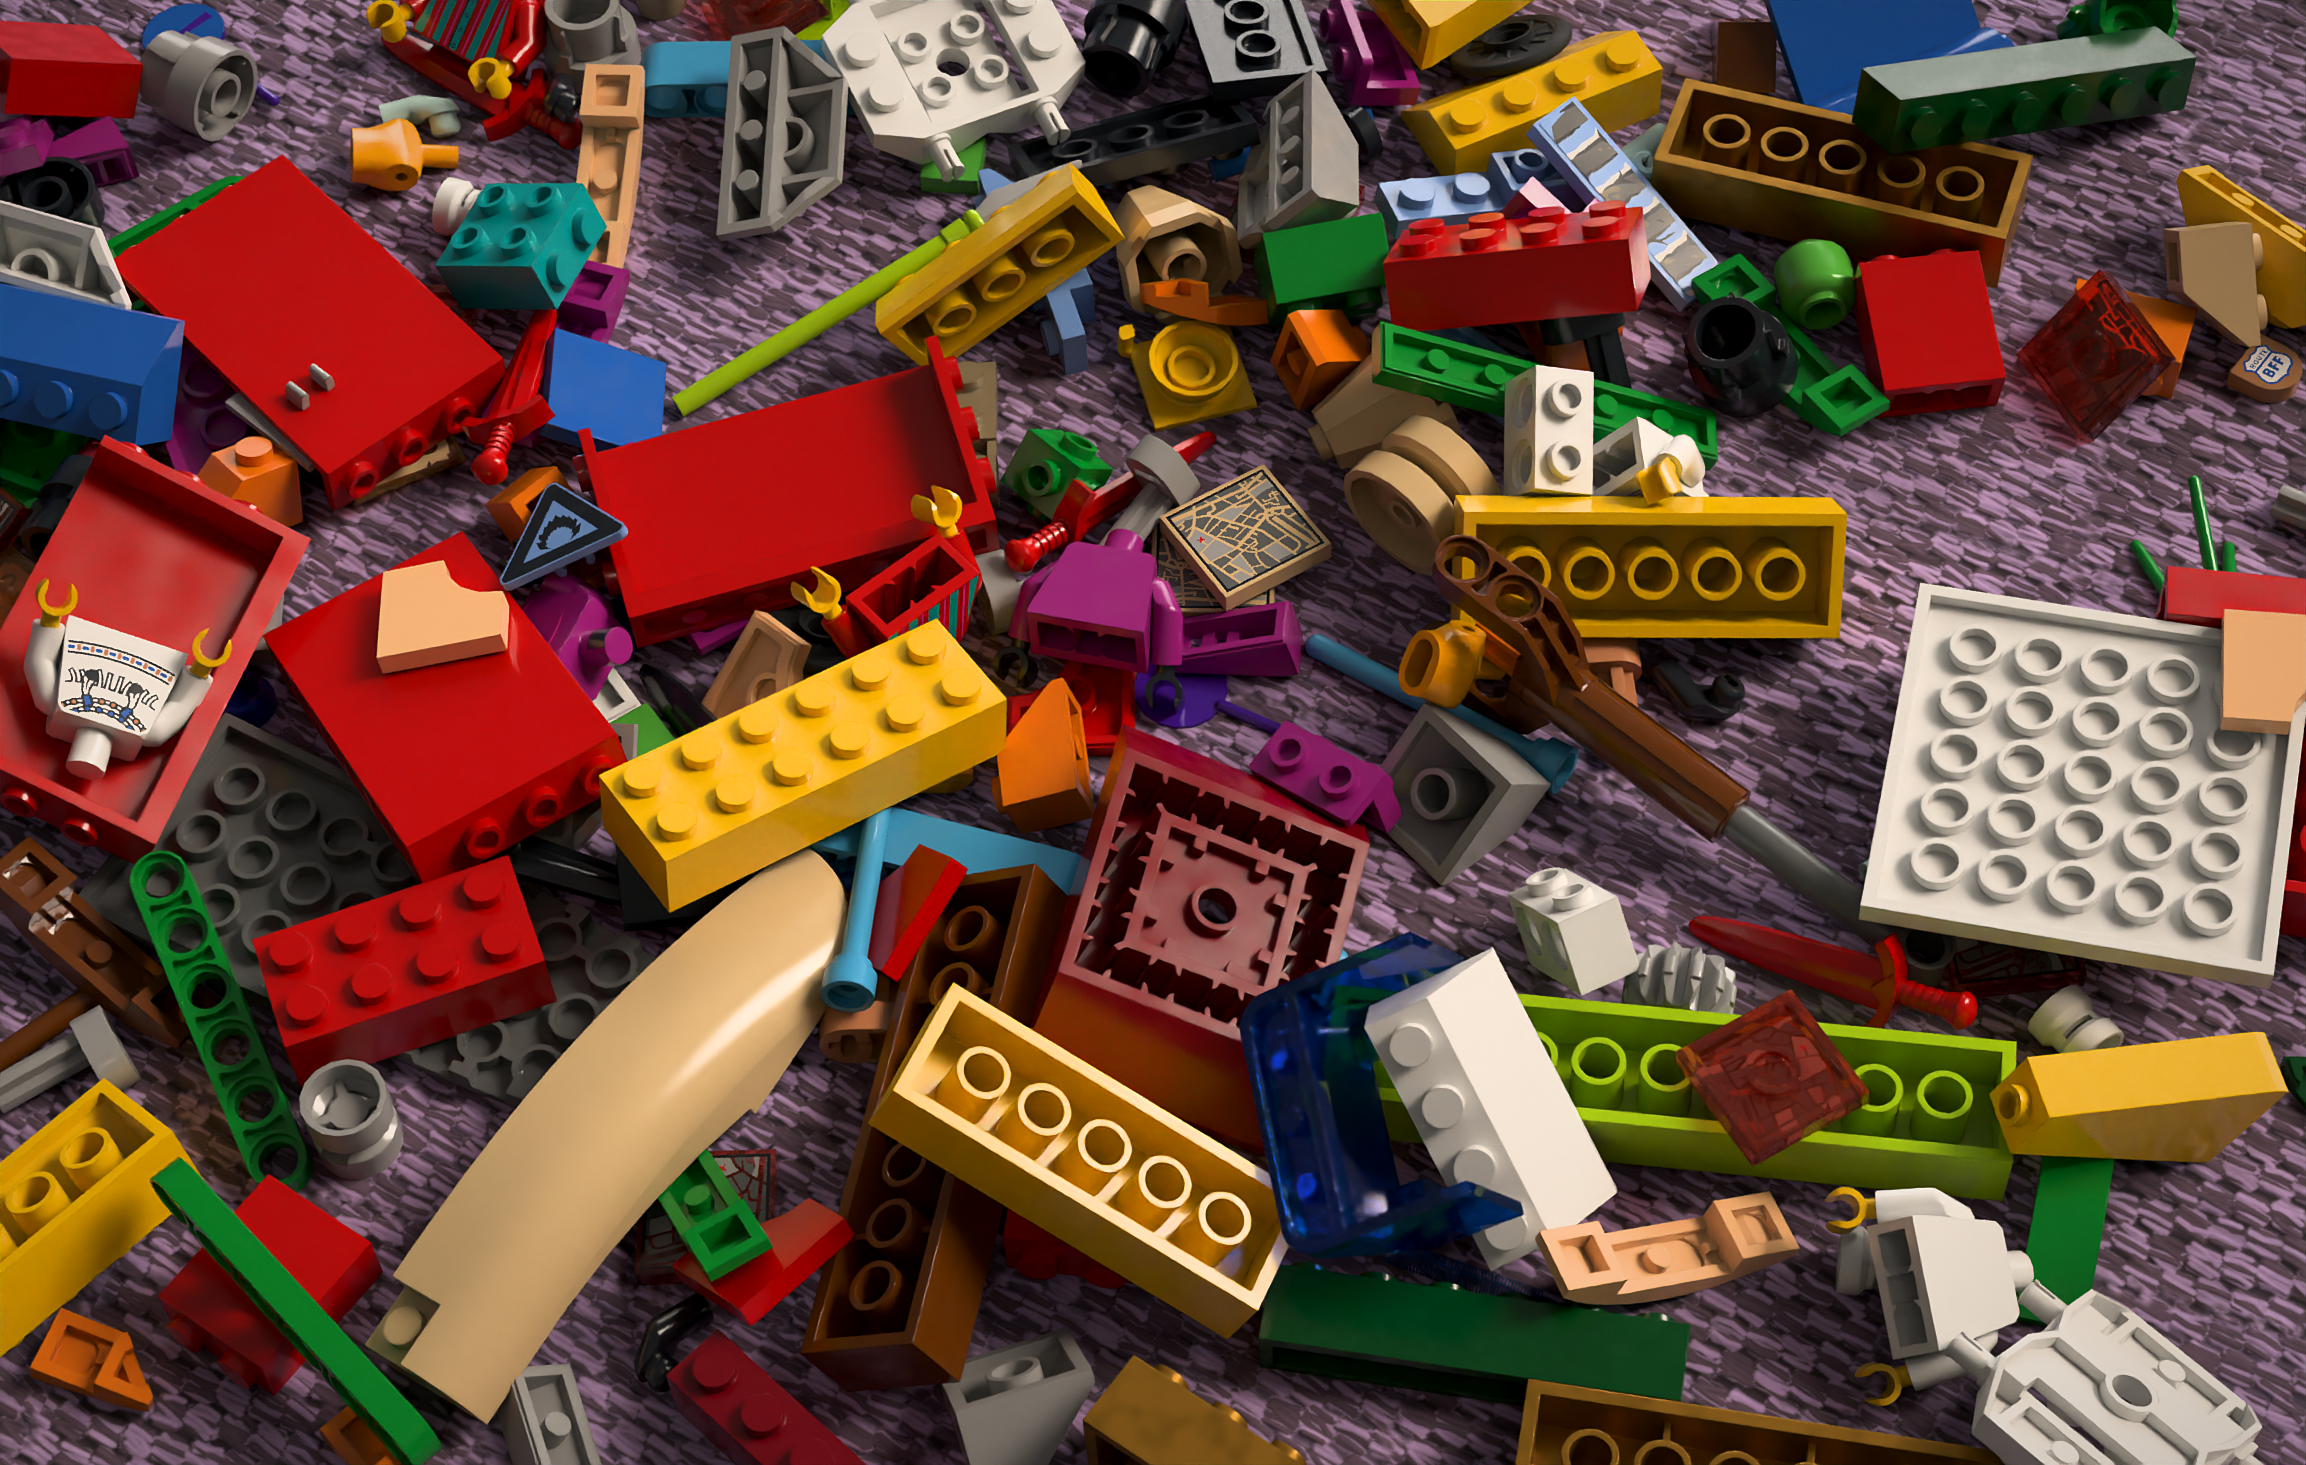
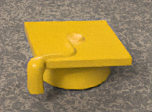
[1117,320,1257,432]

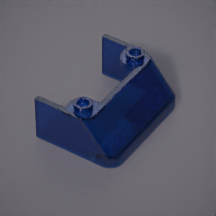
[1240,931,1524,1259]

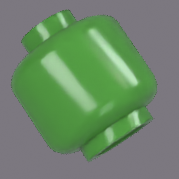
[1774,239,1856,330]

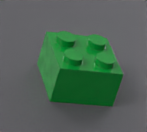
[1253,212,1390,328]

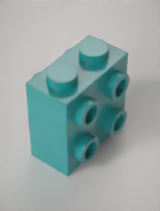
[435,183,607,310]

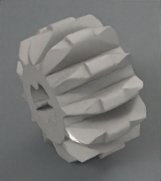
[1621,942,1737,1014]

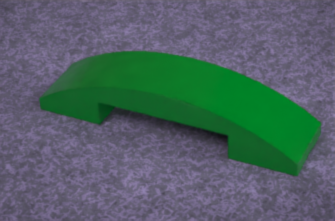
[1691,253,1890,437]
[656,1148,773,1282]
[2016,1155,2114,1327]

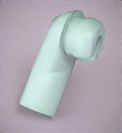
[378,95,461,138]
[1621,123,1666,184]

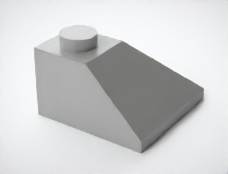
[1380,702,1551,885]
[939,1327,1095,1465]

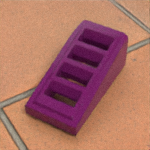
[47,115,140,187]
[1175,601,1303,677]

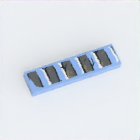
[1526,96,1719,312]

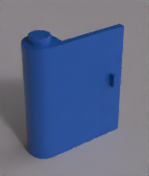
[1764,0,2014,115]

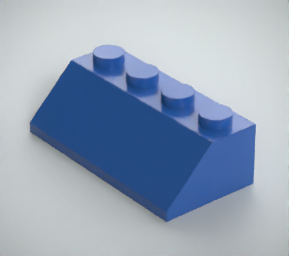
[0,283,185,446]

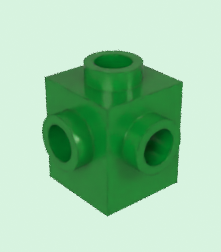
[1000,429,1114,524]

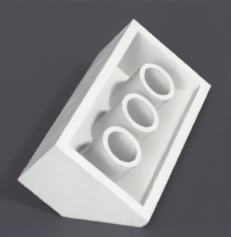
[1364,948,1617,1271]

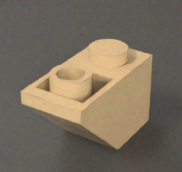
[2163,221,2268,347]

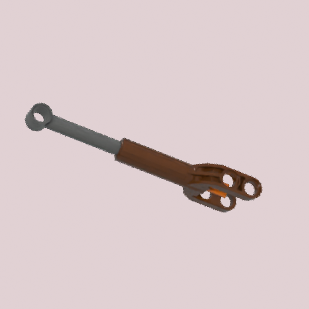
[1421,534,1956,990]

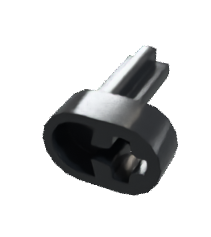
[1538,312,1632,389]

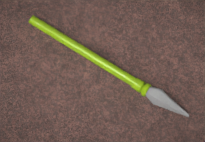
[671,160,1082,417]

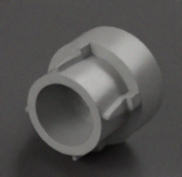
[543,0,641,93]
[139,30,258,141]

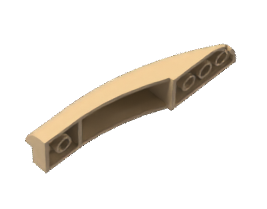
[365,847,849,1425]

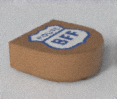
[2226,333,2303,403]

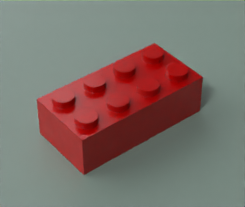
[1383,200,1651,331]
[252,855,557,1087]

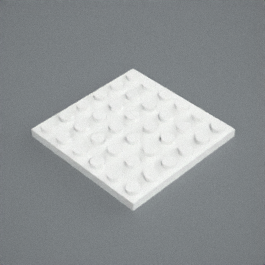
[1859,583,2306,989]

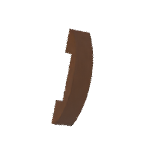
[0,836,221,1049]

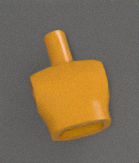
[350,118,458,191]
[1398,620,1505,709]

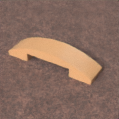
[576,64,645,269]
[1535,1191,1800,1305]

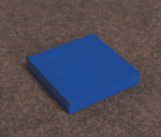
[539,328,667,452]

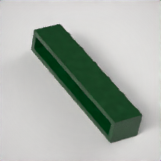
[1851,26,2197,154]
[1259,1261,1691,1407]

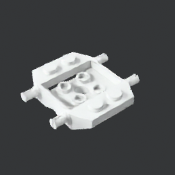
[821,0,1085,182]
[1944,1279,2263,1465]

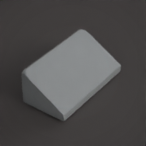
[497,1364,602,1465]

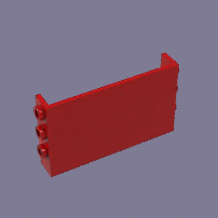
[114,154,506,511]
[572,335,1000,648]
[0,435,311,865]
[262,531,628,884]

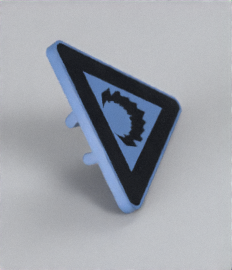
[500,483,628,591]

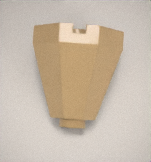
[1114,185,1243,325]
[1307,352,1464,469]

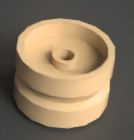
[1343,415,1501,576]

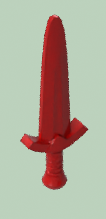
[381,35,583,150]
[460,310,557,486]
[1004,431,1217,574]
[1688,916,1978,1030]

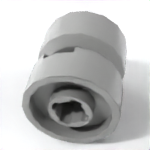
[299,1059,404,1180]

